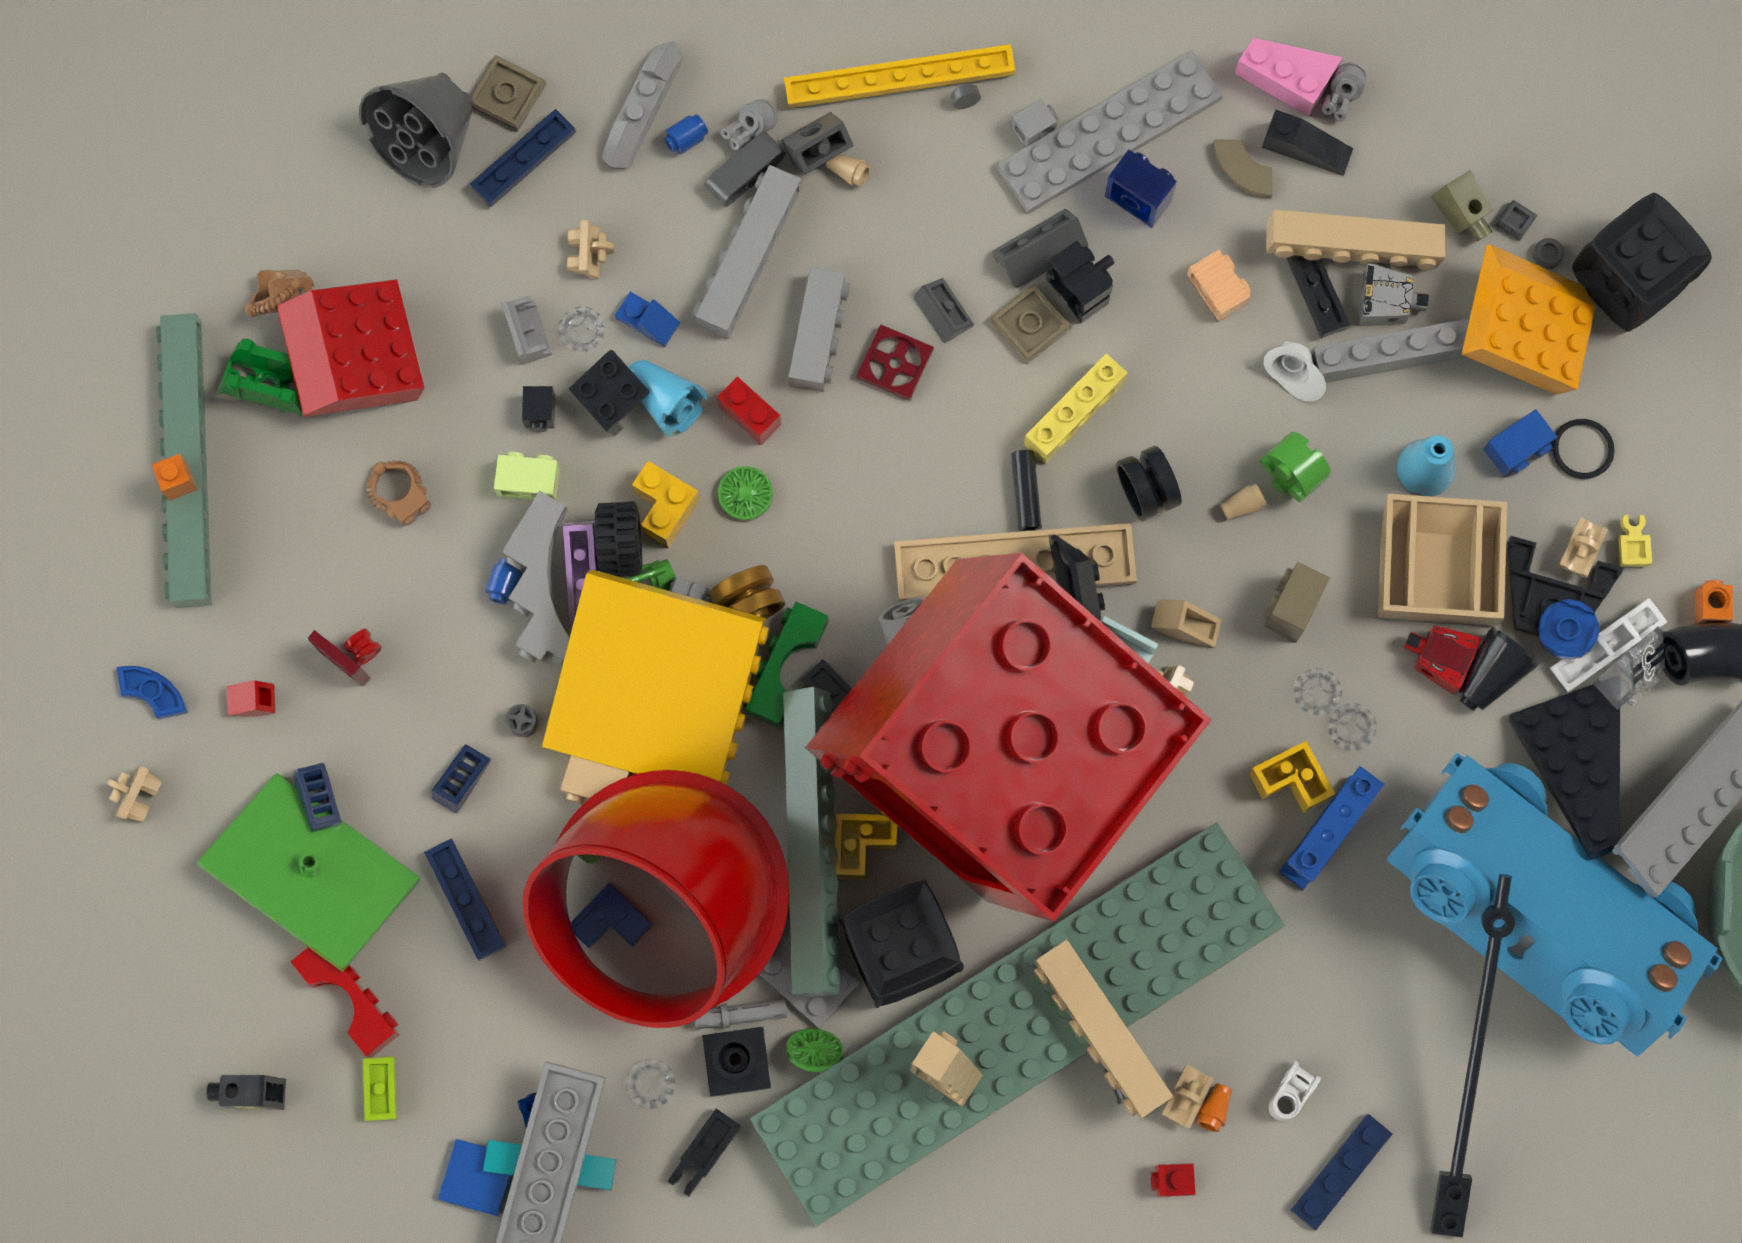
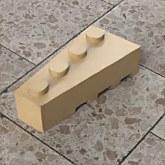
[911,1031,983,1107]

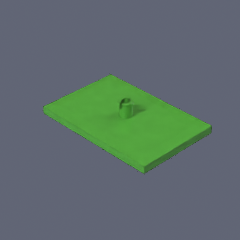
[197,773,420,972]

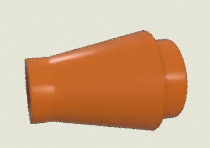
[1196,1083,1232,1132]

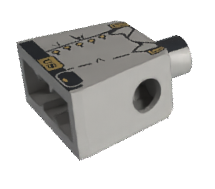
[1358,263,1429,326]

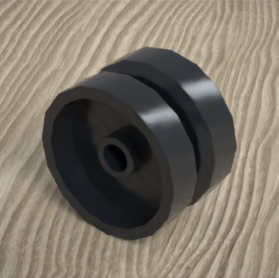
[1116,445,1182,521]

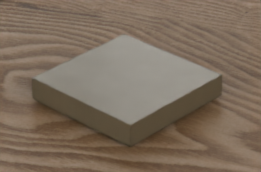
[471,55,546,131]
[990,283,1072,364]

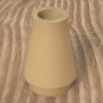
[825,155,871,187]
[1220,484,1267,520]

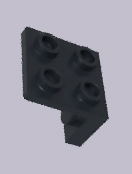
[568,350,650,436]

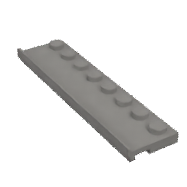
[1612,701,1742,898]

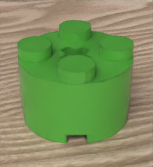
[1259,432,1331,502]

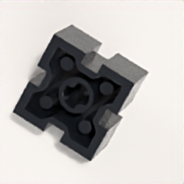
[1046,240,1115,323]

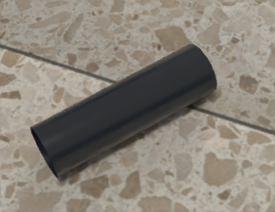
[1011,450,1042,531]

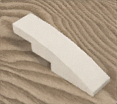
[1550,598,1667,692]

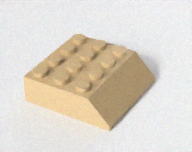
[1377,494,1507,626]

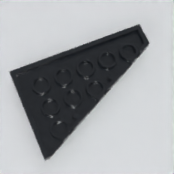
[1509,675,1620,860]

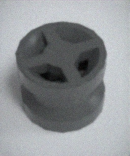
[506,704,538,737]

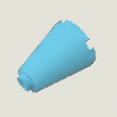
[629,360,707,437]
[1397,435,1456,497]

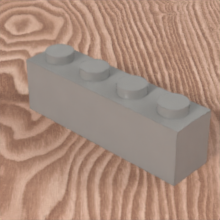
[788,267,850,392]

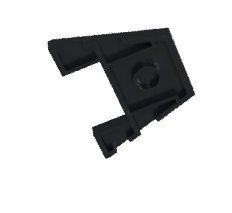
[1507,535,1624,637]

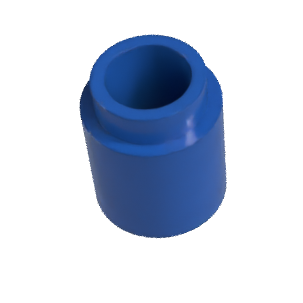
[664,114,708,155]
[485,558,522,605]

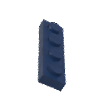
[470,109,576,207]
[424,838,506,961]
[1290,1114,1393,1231]

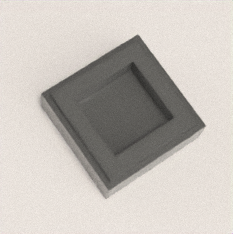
[1496,200,1538,241]

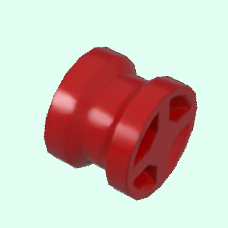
[343,628,382,666]

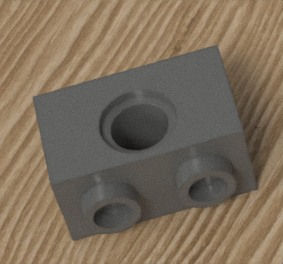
[782,111,854,175]

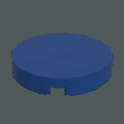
[1538,599,1600,660]

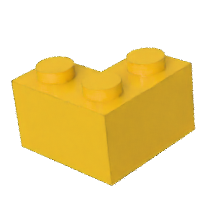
[632,461,700,548]
[1248,741,1335,813]
[835,814,897,880]

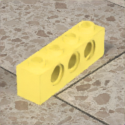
[1024,353,1128,464]

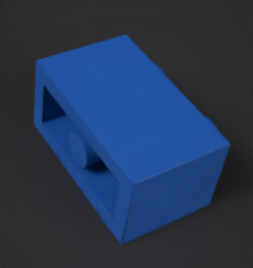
[1483,409,1557,477]

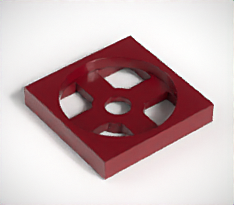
[857,324,934,401]
[308,630,370,686]

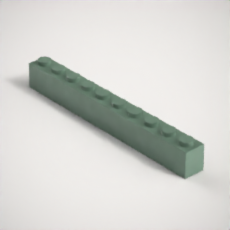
[156,313,212,608]
[783,687,842,998]

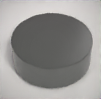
[951,84,981,109]
[1533,238,1564,269]

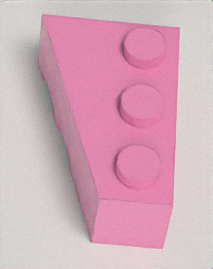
[1235,38,1343,116]

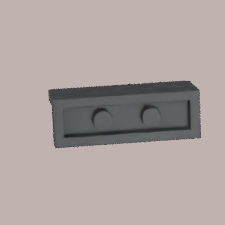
[992,209,1089,288]

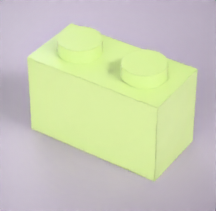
[494,452,560,500]

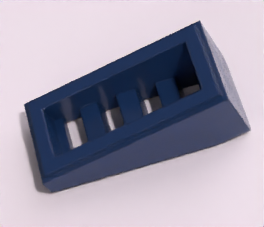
[431,744,491,813]
[294,763,342,832]

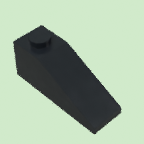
[1262,109,1354,176]

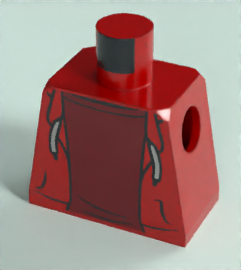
[1403,626,1482,695]

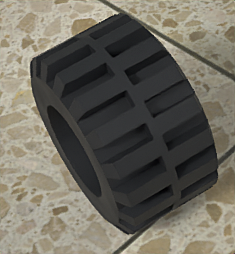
[595,501,643,577]

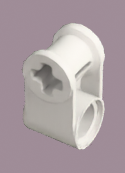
[1268,1060,1321,1121]

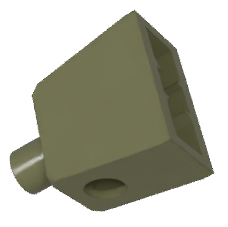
[1431,170,1493,242]

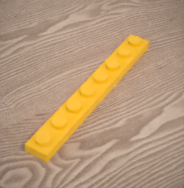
[784,44,1016,109]

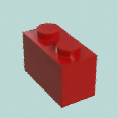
[717,376,781,445]

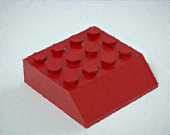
[277,279,425,417]

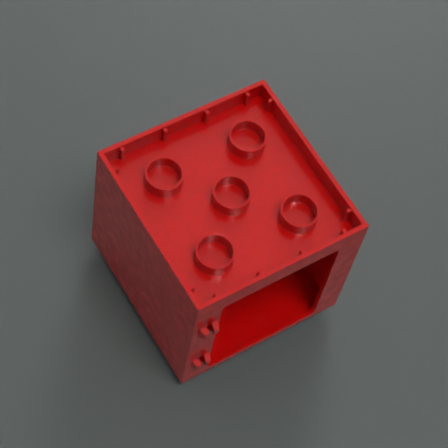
[805,553,1212,922]

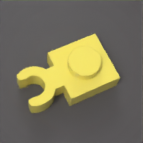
[1618,515,1652,567]

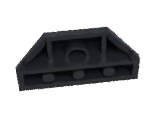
[1048,534,1105,621]

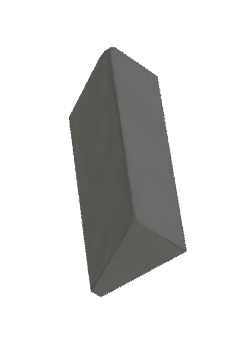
[914,278,974,343]

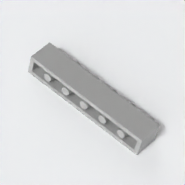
[693,165,802,339]
[1311,318,1470,382]

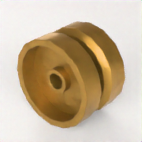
[709,565,785,620]

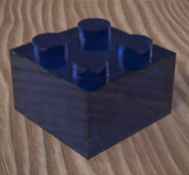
[1104,149,1177,228]

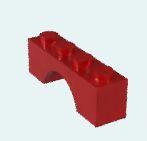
[290,947,400,1058]

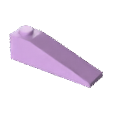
[563,520,598,635]

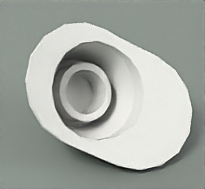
[1264,341,1326,402]

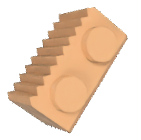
[1187,249,1251,322]

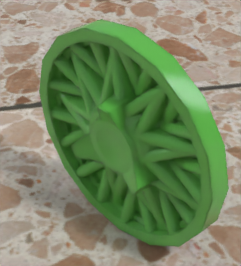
[718,466,773,521]
[786,1028,843,1072]

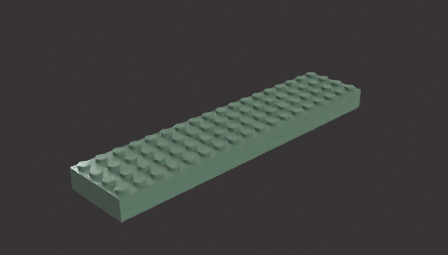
[750,822,1285,1227]

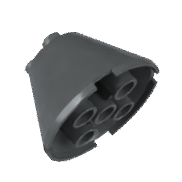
[359,72,474,188]

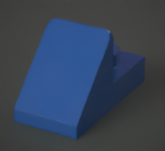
[615,291,680,347]

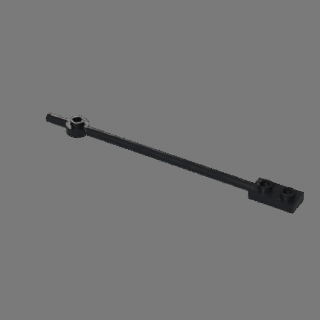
[1430,874,1515,1238]

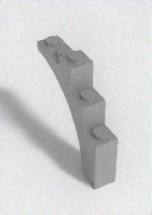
[502,490,570,666]

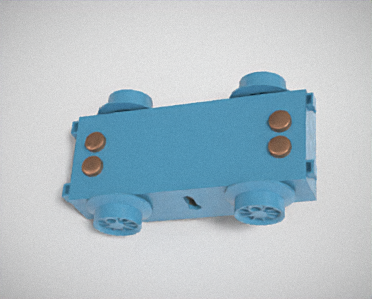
[1386,753,1723,1057]

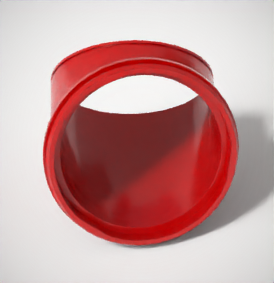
[522,770,789,1028]

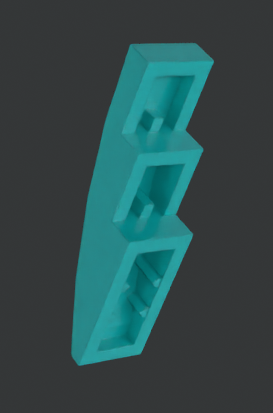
[483,1140,617,1190]

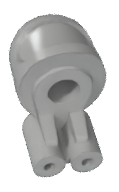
[1322,62,1366,121]
[721,99,778,150]

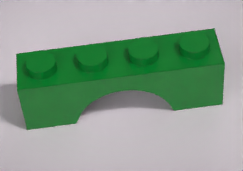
[744,601,829,729]

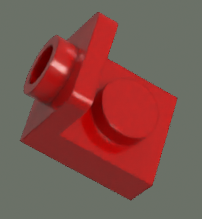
[1151,1163,1196,1197]

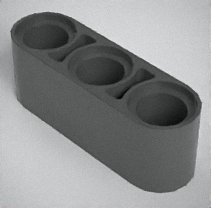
[704,131,786,207]

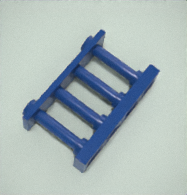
[1278,766,1385,891]

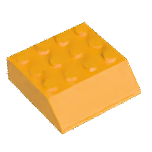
[1462,244,1595,395]

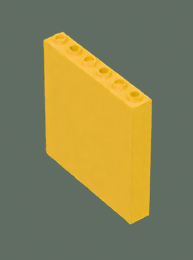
[542,569,769,785]

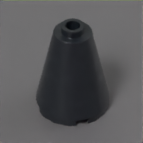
[1459,626,1540,711]

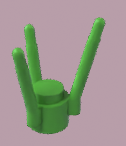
[627,559,675,591]

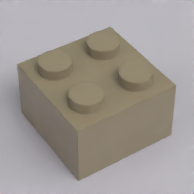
[1263,562,1330,642]

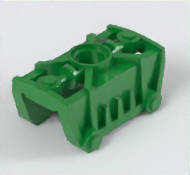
[218,338,303,417]

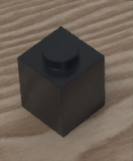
[522,386,556,432]

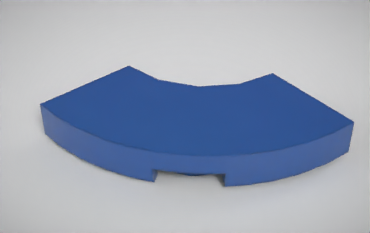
[116,666,188,720]

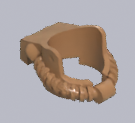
[244,270,314,317]
[366,460,431,526]

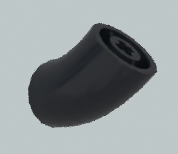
[1656,622,1742,686]

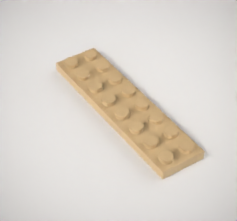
[894,523,1137,602]

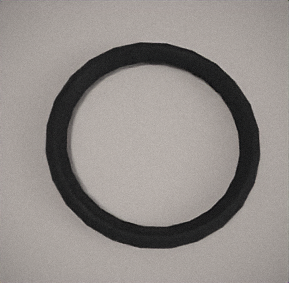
[1552,419,1615,479]

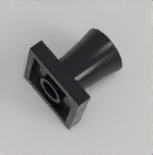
[702,1027,772,1097]

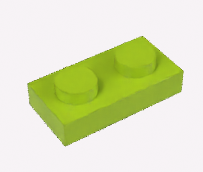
[363,1057,397,1121]

